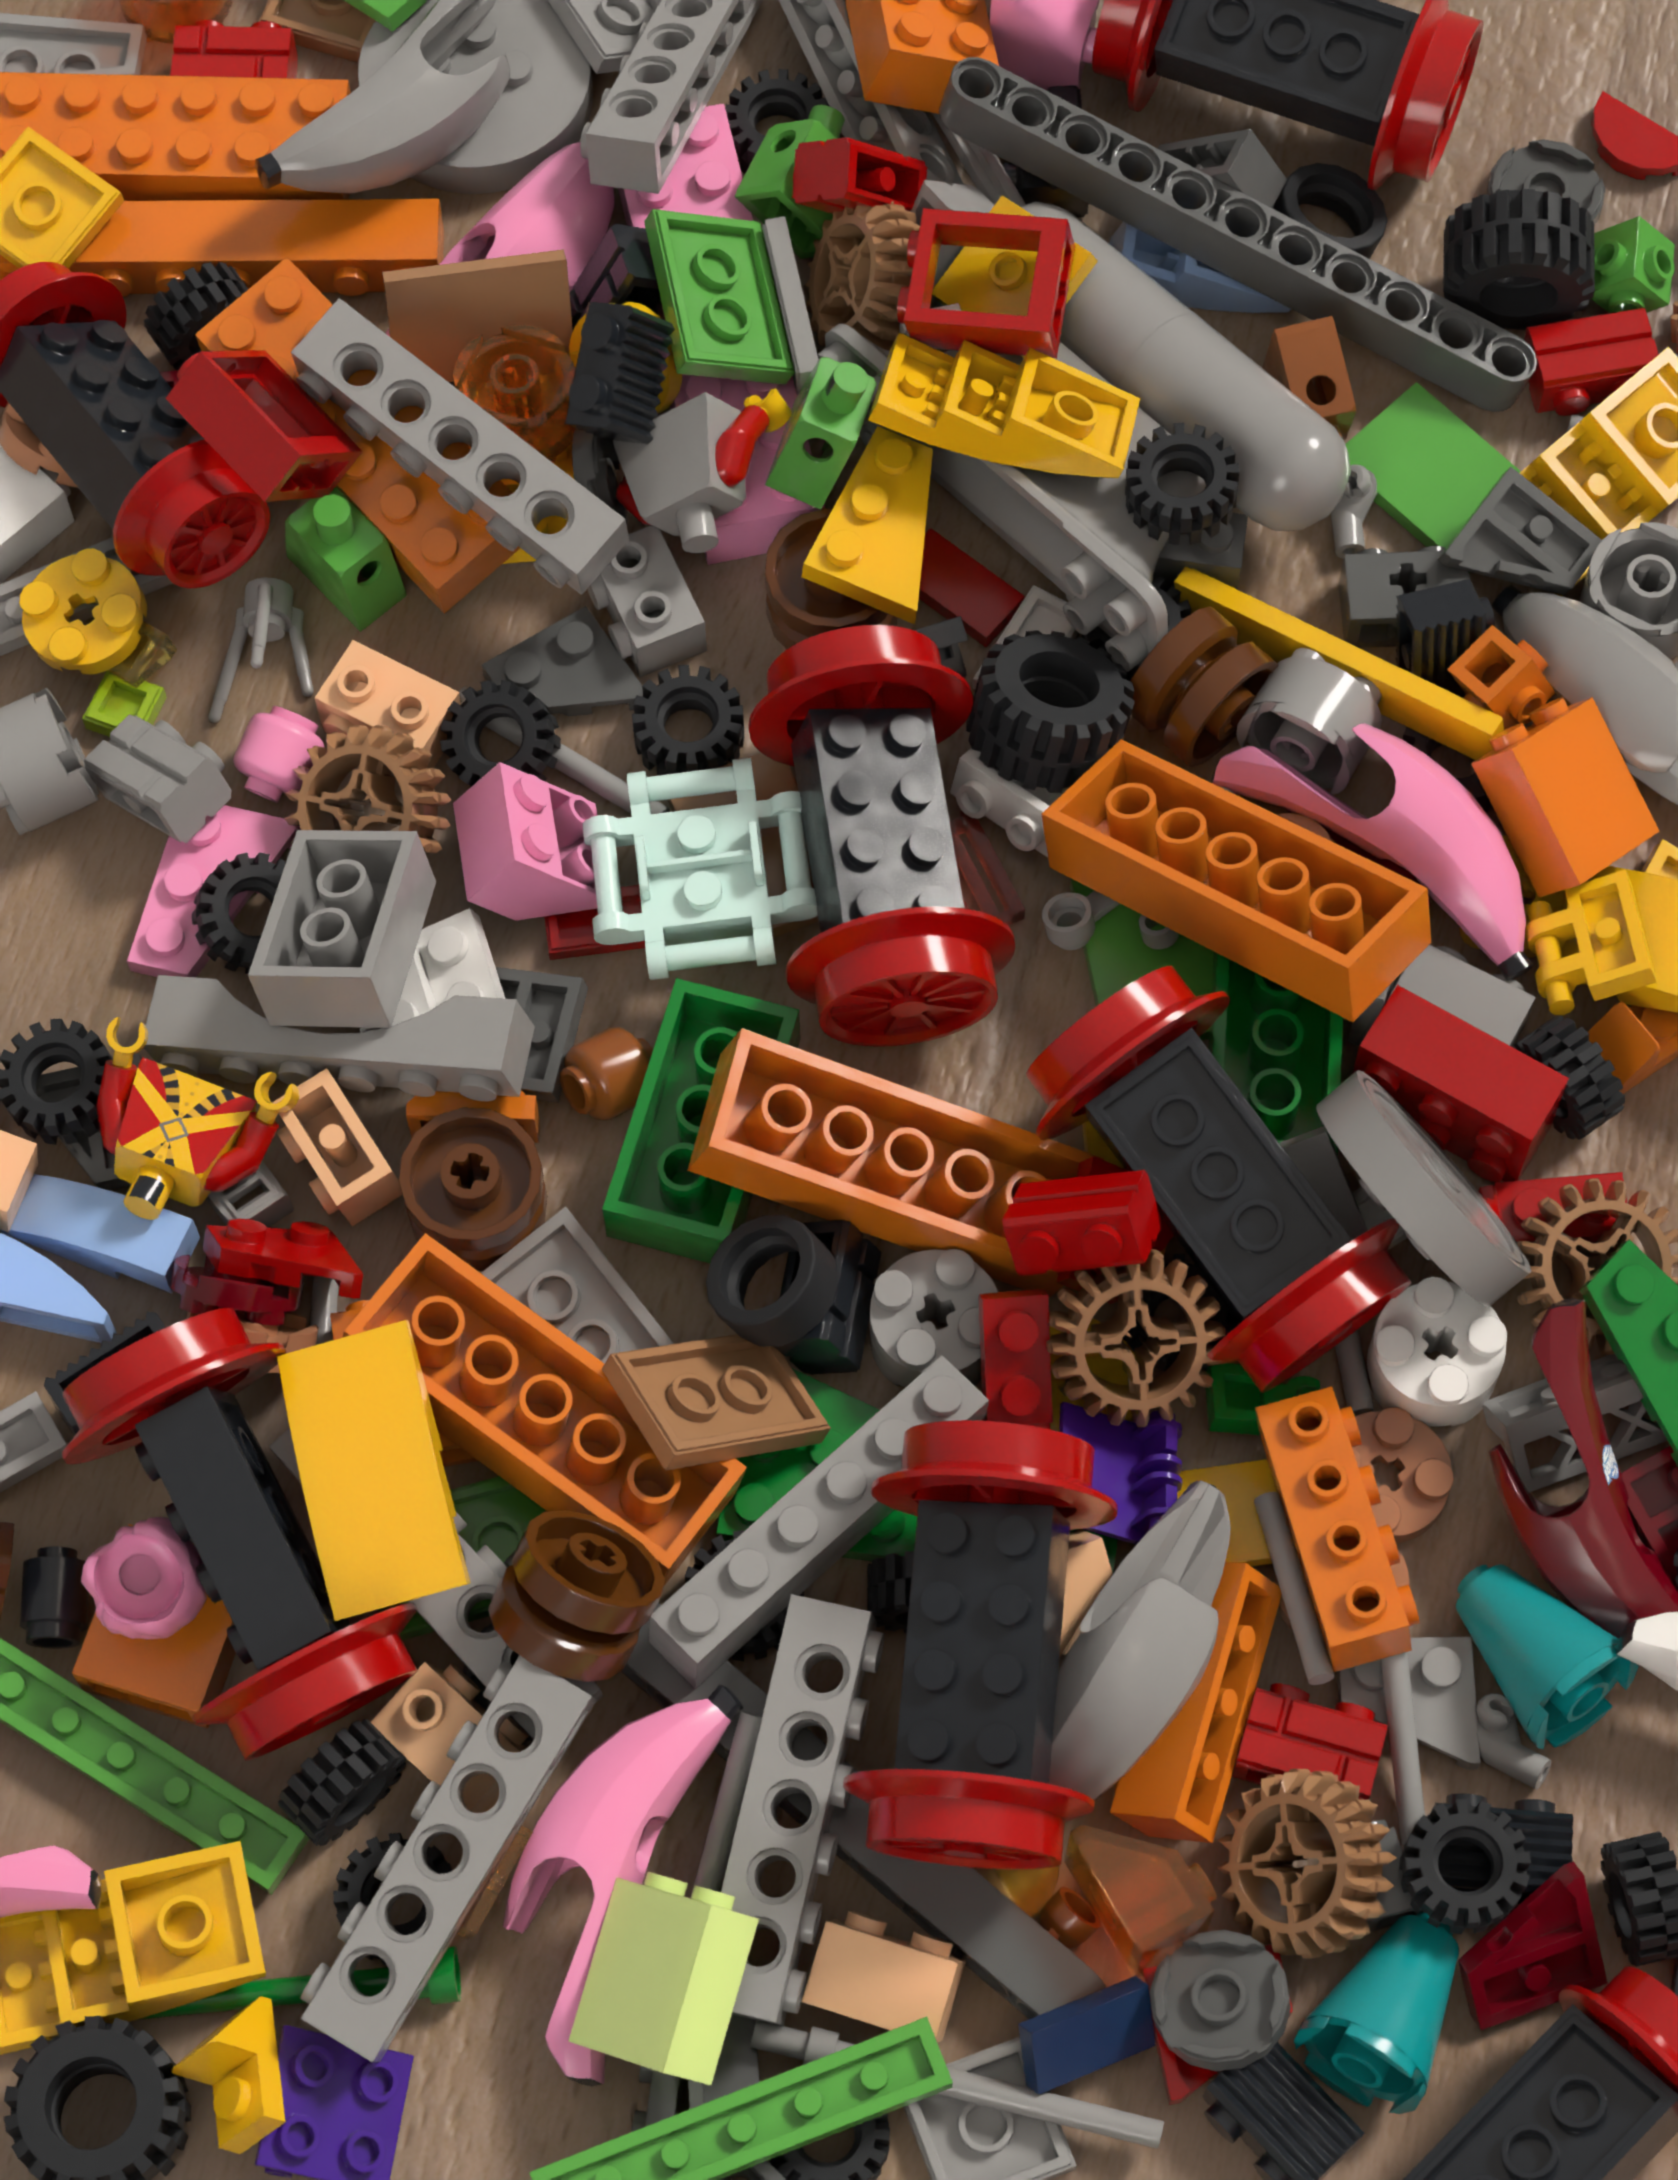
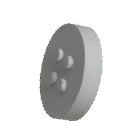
[358,0,593,194]
[1316,1070,1531,1307]

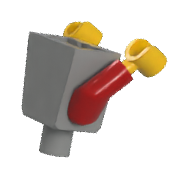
[613,388,792,553]

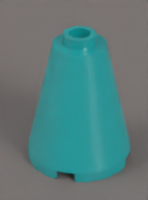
[1456,1564,1639,1749]
[1293,1913,1460,2114]

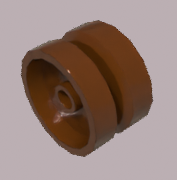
[765,508,898,650]
[1130,606,1279,767]
[399,1107,548,1271]
[488,1510,665,1682]

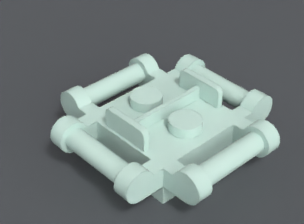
[582,757,818,980]

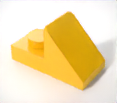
[171,1996,285,2154]

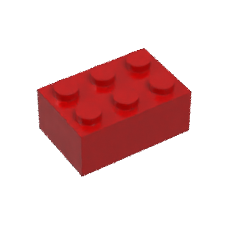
[1352,984,1569,1182]

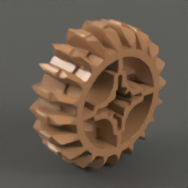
[804,201,920,350]
[284,725,452,853]
[1516,1178,1678,1355]
[1046,1249,1226,1428]
[1216,1769,1397,1958]

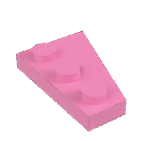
[127,805,301,977]

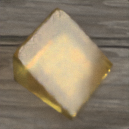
[106,621,177,688]

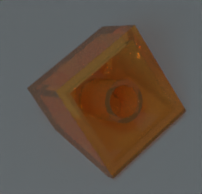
[1064,1825,1217,1978]

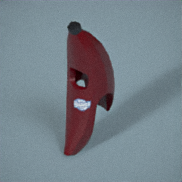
[1488,1298,1678,1639]

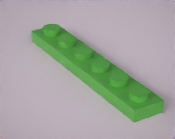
[0,1638,309,1895]
[529,2017,953,2180]

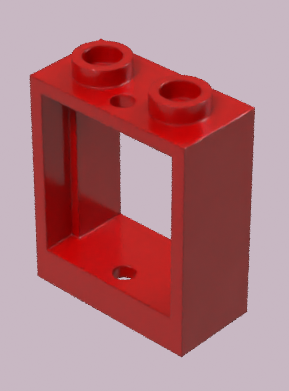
[897,208,1075,358]
[165,350,363,502]

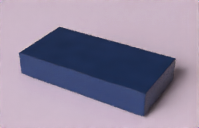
[1018,1976,1156,2095]

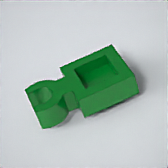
[1205,1363,1320,1435]

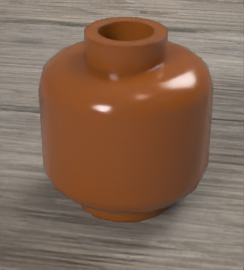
[560,1027,653,1121]

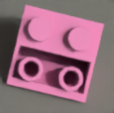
[453,762,598,921]

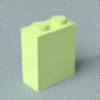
[568,1872,759,2085]

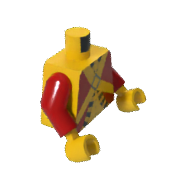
[96,1017,299,1220]

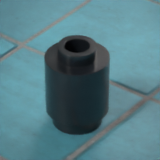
[20,1546,89,1649]

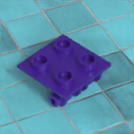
[1060,1401,1182,1544]
[254,2025,414,2180]

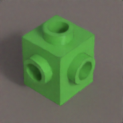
[1591,216,1675,313]

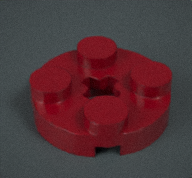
[170,1255,305,1326]

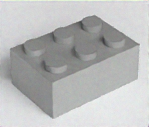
[248,830,436,1028]

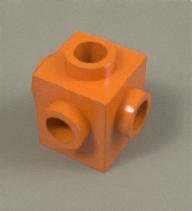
[1448,625,1555,730]

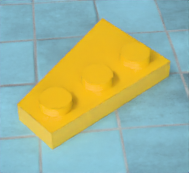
[801,426,933,625]

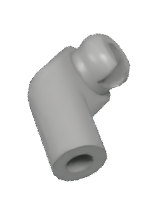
[1331,464,1377,559]
[1476,1693,1551,1790]

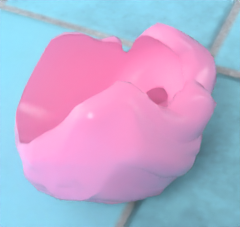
[81,1517,207,1640]

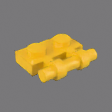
[1525,869,1657,1015]

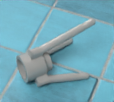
[208,577,314,723]

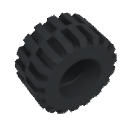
[1443,189,1595,330]
[966,630,1135,793]
[4,2016,191,2180]

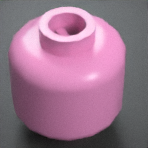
[233,706,324,803]

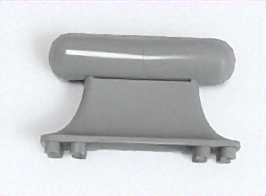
[817,202,1351,672]

